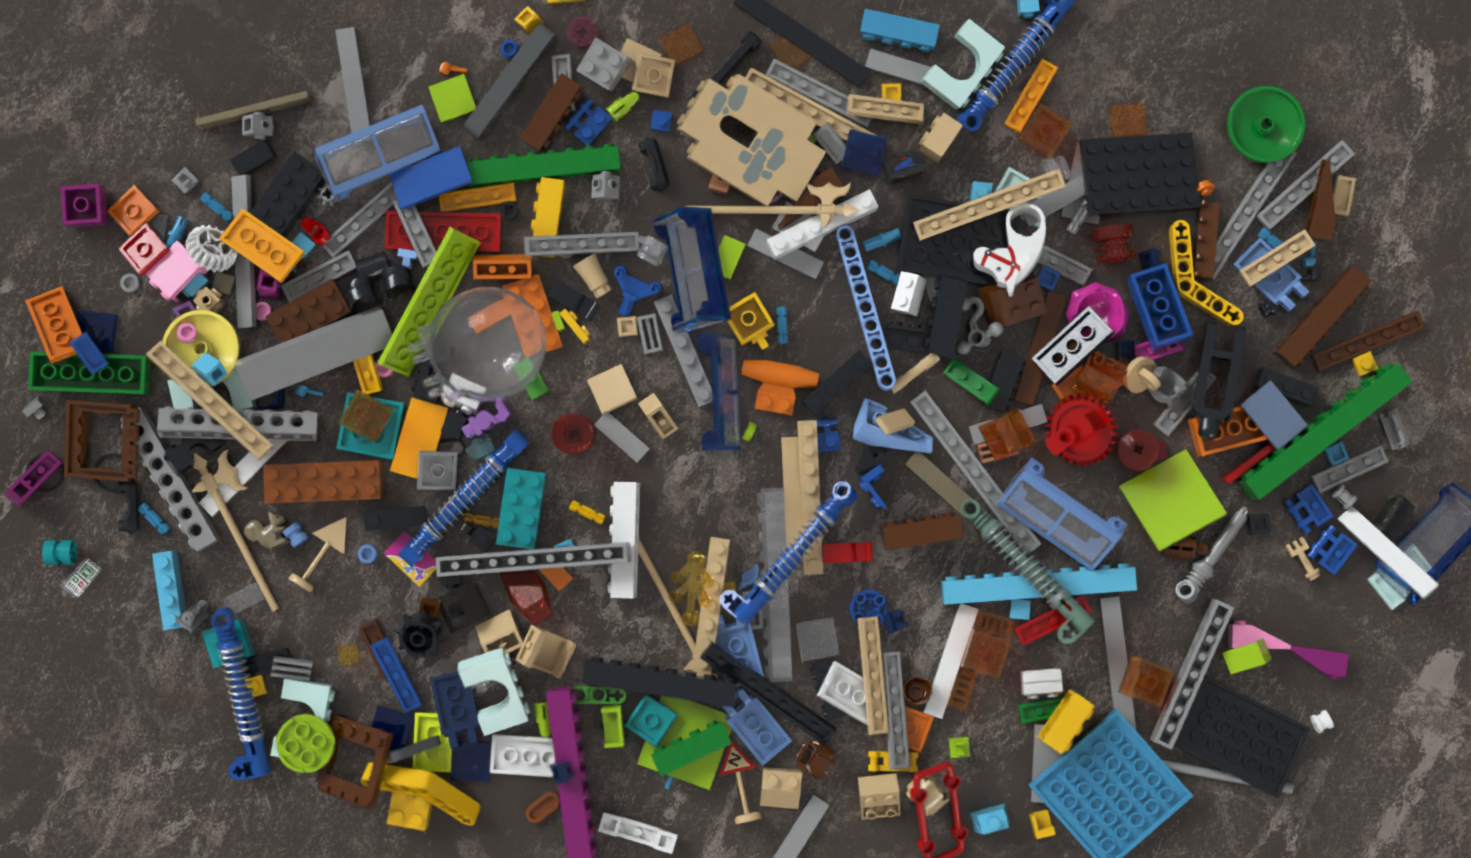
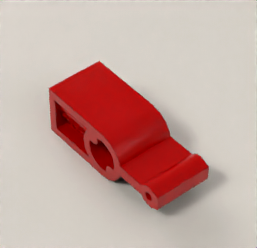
[822,542,873,564]

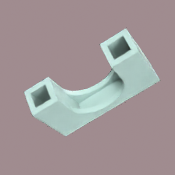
[920,19,1005,110]
[168,368,257,424]
[458,648,531,736]
[270,678,335,757]

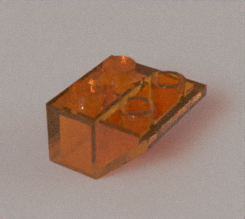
[1072,350,1127,404]
[338,389,395,443]
[978,407,1036,461]

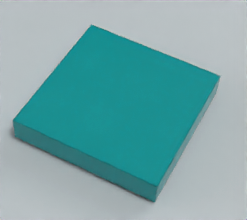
[624,693,678,747]

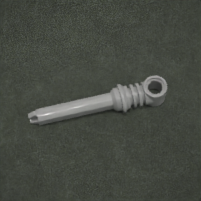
[1176,506,1248,604]

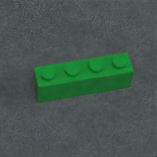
[651,720,732,777]

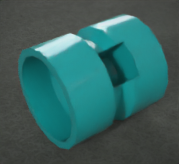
[42,540,77,565]

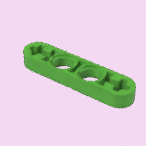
[556,685,627,704]

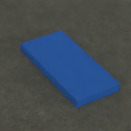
[389,146,473,210]

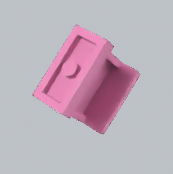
[146,241,209,303]

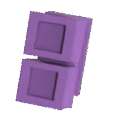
[461,398,515,439]

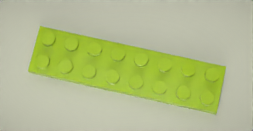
[377,227,481,377]

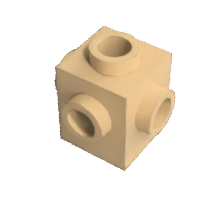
[193,287,225,314]

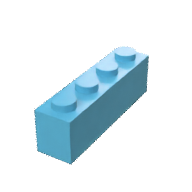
[152,550,186,630]

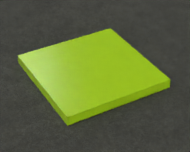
[1119,449,1227,552]
[637,696,731,790]

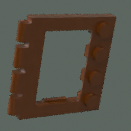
[64,400,140,482]
[316,714,393,809]

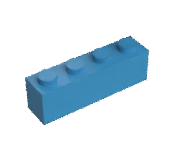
[859,9,940,52]

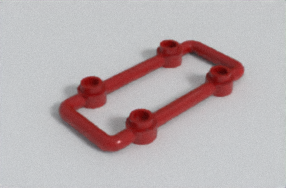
[909,762,968,858]

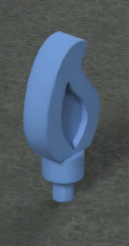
[738,564,759,591]

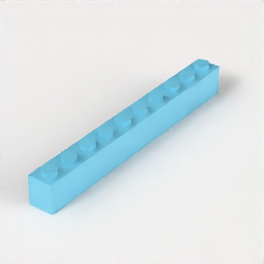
[941,563,1137,605]

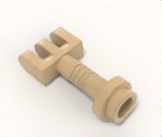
[1285,537,1320,581]

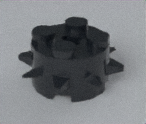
[394,611,446,660]

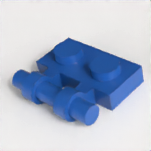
[563,97,613,146]
[805,417,841,453]
[1284,484,1333,534]
[1307,525,1358,575]

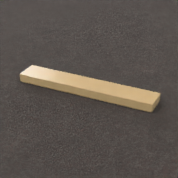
[781,437,802,548]
[858,616,889,735]

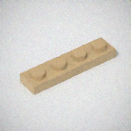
[847,94,924,124]
[1239,229,1315,288]

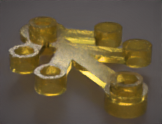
[669,551,714,626]

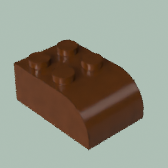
[978,272,1047,327]

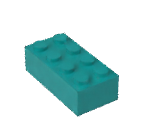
[496,468,547,550]

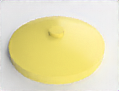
[162,310,240,387]

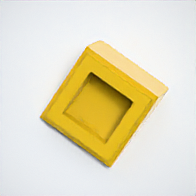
[514,6,543,35]

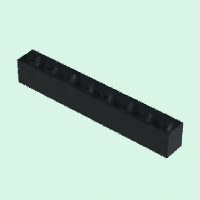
[582,656,740,707]

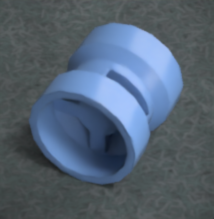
[282,522,309,548]

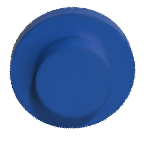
[500,40,519,59]

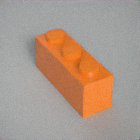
[473,254,532,279]

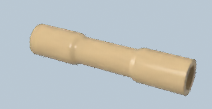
[887,353,940,394]

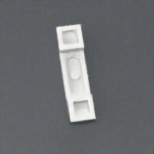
[598,812,678,854]

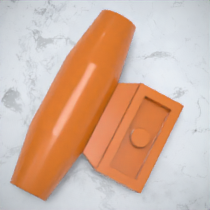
[741,360,820,415]

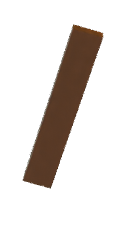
[1014,291,1067,406]
[1311,311,1425,372]

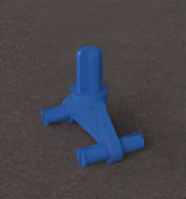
[614,266,662,317]

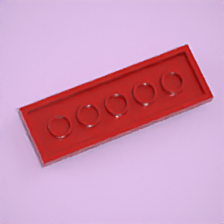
[385,211,502,253]

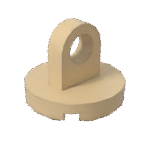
[1123,356,1161,393]

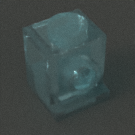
[465,433,497,461]

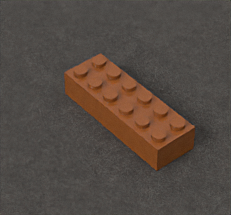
[263,460,384,504]

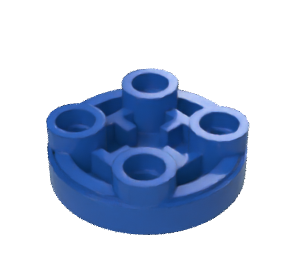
[849,589,888,625]

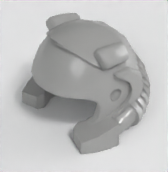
[1148,366,1189,406]

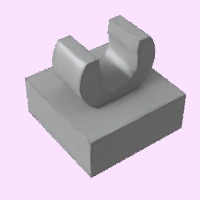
[171,167,200,195]
[22,396,46,420]

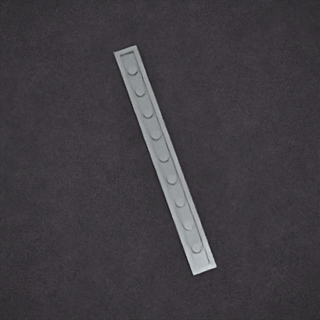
[910,390,1041,555]

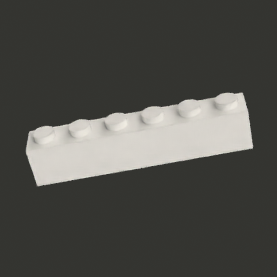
[766,189,878,260]
[608,482,640,598]

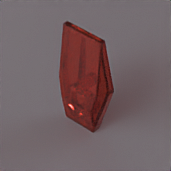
[499,570,553,626]

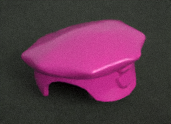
[1066,282,1129,343]

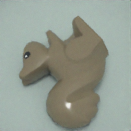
[244,511,290,551]

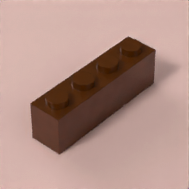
[520,73,583,152]

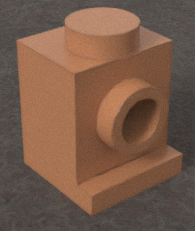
[708,174,730,195]

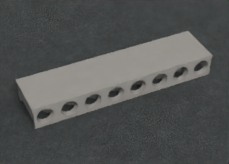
[235,306,392,401]

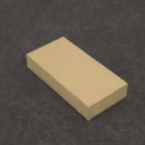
[1333,175,1356,217]
[875,408,916,435]

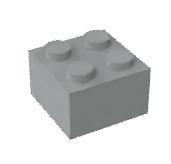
[576,37,632,92]

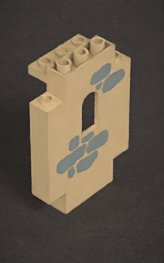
[677,74,826,206]

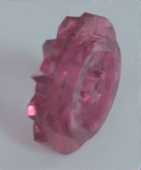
[567,16,598,47]

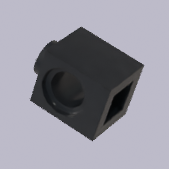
[440,409,469,440]

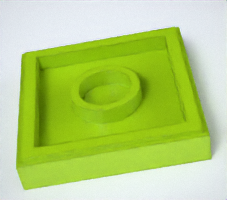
[428,74,476,123]

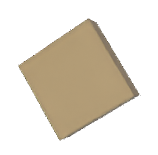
[617,316,638,337]

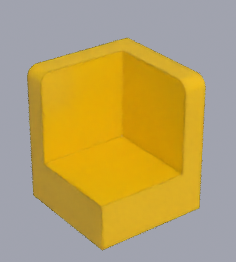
[1029,810,1056,839]

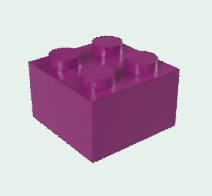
[61,184,108,228]

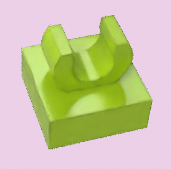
[949,737,970,758]

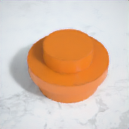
[1197,180,1215,196]

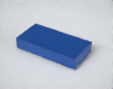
[69,332,109,375]

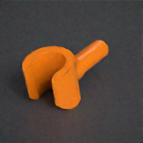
[439,62,467,75]

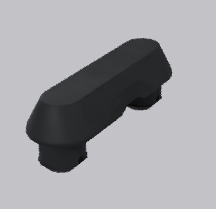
[638,137,669,191]
[117,480,139,534]

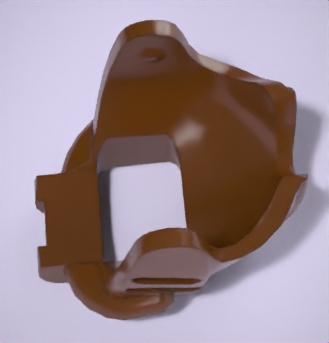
[795,740,836,780]

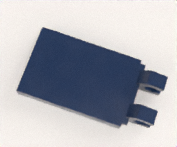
[430,671,480,749]

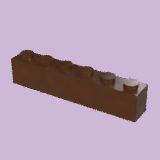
[1273,266,1371,368]

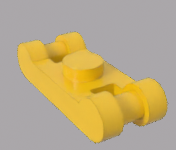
[868,751,918,772]

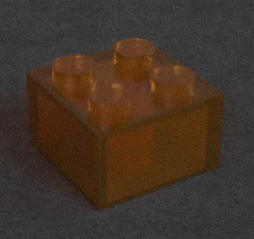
[1017,103,1073,159]
[960,629,1011,679]
[1118,656,1174,708]

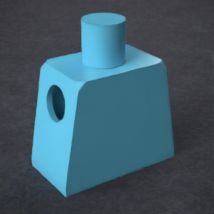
[970,803,1010,835]

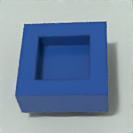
[650,110,672,133]
[1038,266,1061,292]

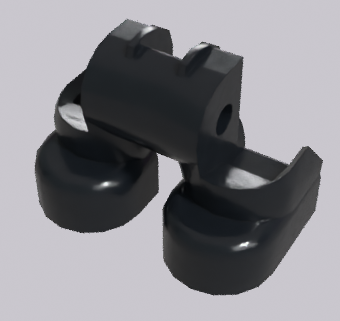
[346,251,417,315]

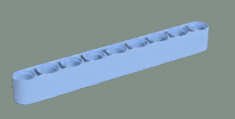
[836,225,896,391]

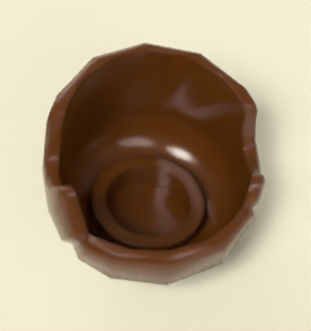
[903,676,932,706]

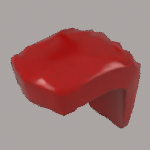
[300,217,331,247]

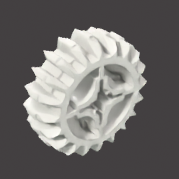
[185,225,238,273]

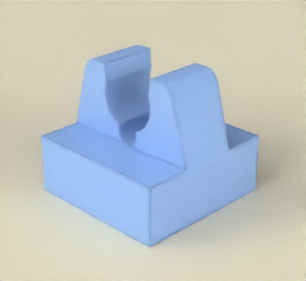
[397,248,419,269]

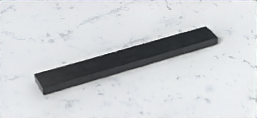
[734,0,870,88]
[700,641,836,744]

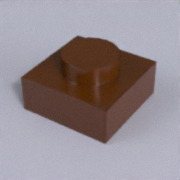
[419,597,441,619]

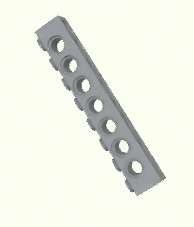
[120,407,221,552]
[157,407,318,441]
[1150,599,1234,750]

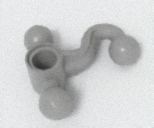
[956,296,1004,355]

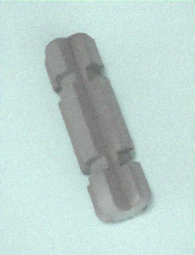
[1067,199,1087,234]

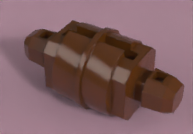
[1153,535,1208,559]

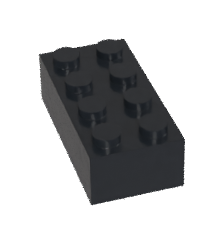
[250,151,326,238]

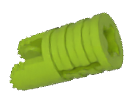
[606,91,639,122]
[534,701,551,738]

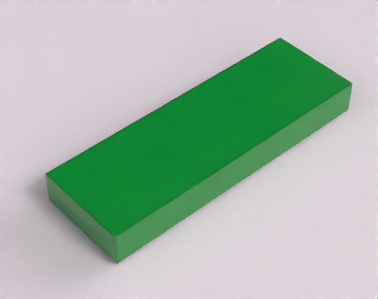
[943,358,1000,405]
[1018,696,1064,724]

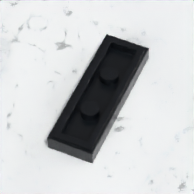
[241,648,292,679]

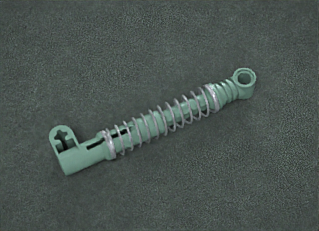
[961,499,1095,644]

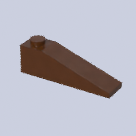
[1305,159,1337,240]
[778,167,844,230]

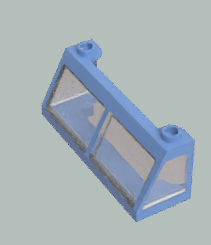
[315,105,441,200]
[997,458,1128,571]

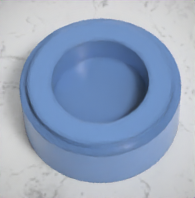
[358,544,378,564]

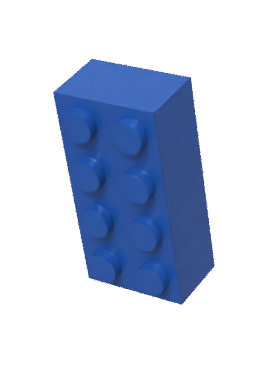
[1126,263,1193,351]

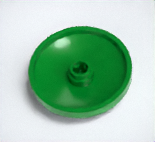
[1227,86,1305,163]

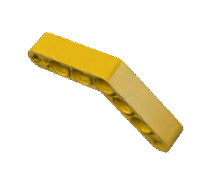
[1169,220,1244,326]
[361,763,481,826]

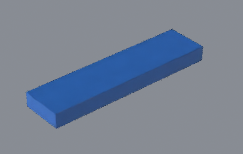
[370,637,423,714]

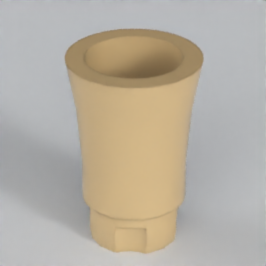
[573,253,612,299]

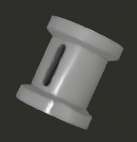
[1331,484,1357,510]

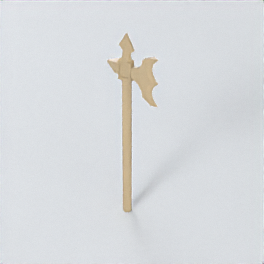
[686,182,860,228]
[192,450,279,612]
[638,538,717,679]

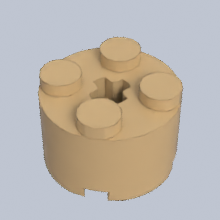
[906,776,950,816]

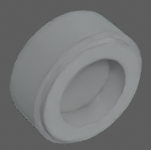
[120,273,141,293]

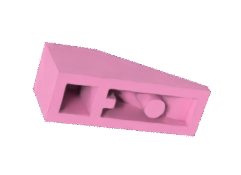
[1228,620,1291,649]

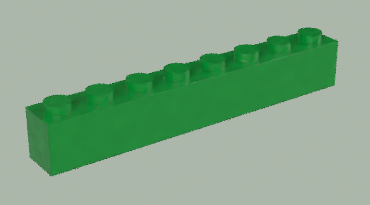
[467,144,621,188]

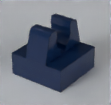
[1139,248,1164,270]
[883,609,908,633]
[550,762,575,784]

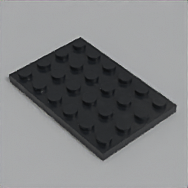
[1079,133,1201,216]
[896,194,1021,286]
[1174,676,1311,798]

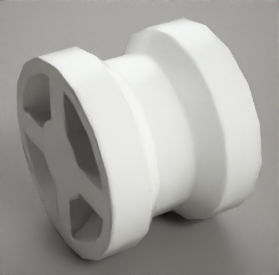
[1310,710,1334,734]

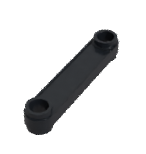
[690,31,762,99]

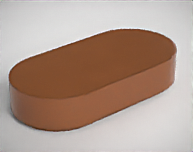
[526,791,560,823]

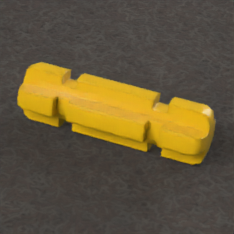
[569,500,606,525]

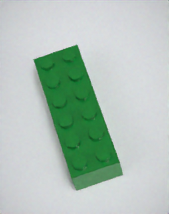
[28,351,152,395]

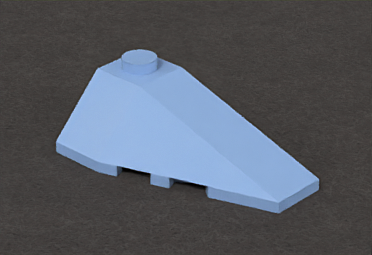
[853,398,933,453]

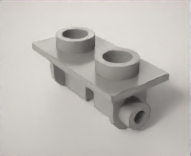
[1379,408,1410,450]
[175,600,209,632]

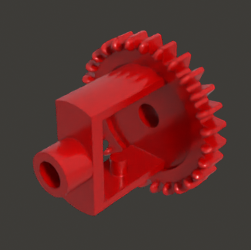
[1045,393,1119,467]

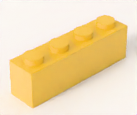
[531,177,565,258]

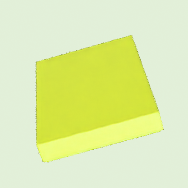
[412,712,453,772]

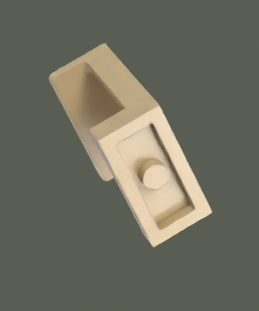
[515,625,576,679]

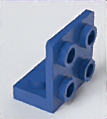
[859,464,887,510]

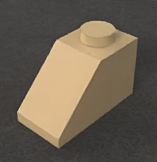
[638,393,678,439]

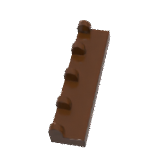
[1194,200,1220,280]

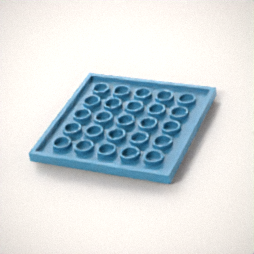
[1028,709,1193,858]

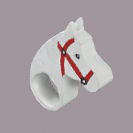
[973,203,1046,297]

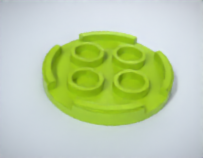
[276,714,335,773]

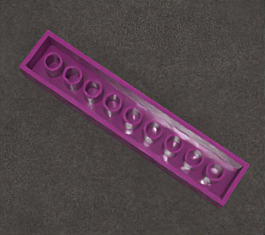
[546,685,598,858]

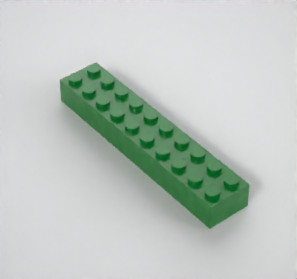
[1237,363,1413,500]

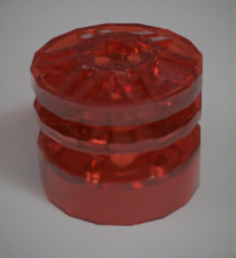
[1092,223,1137,264]
[551,413,596,454]
[1118,430,1159,472]

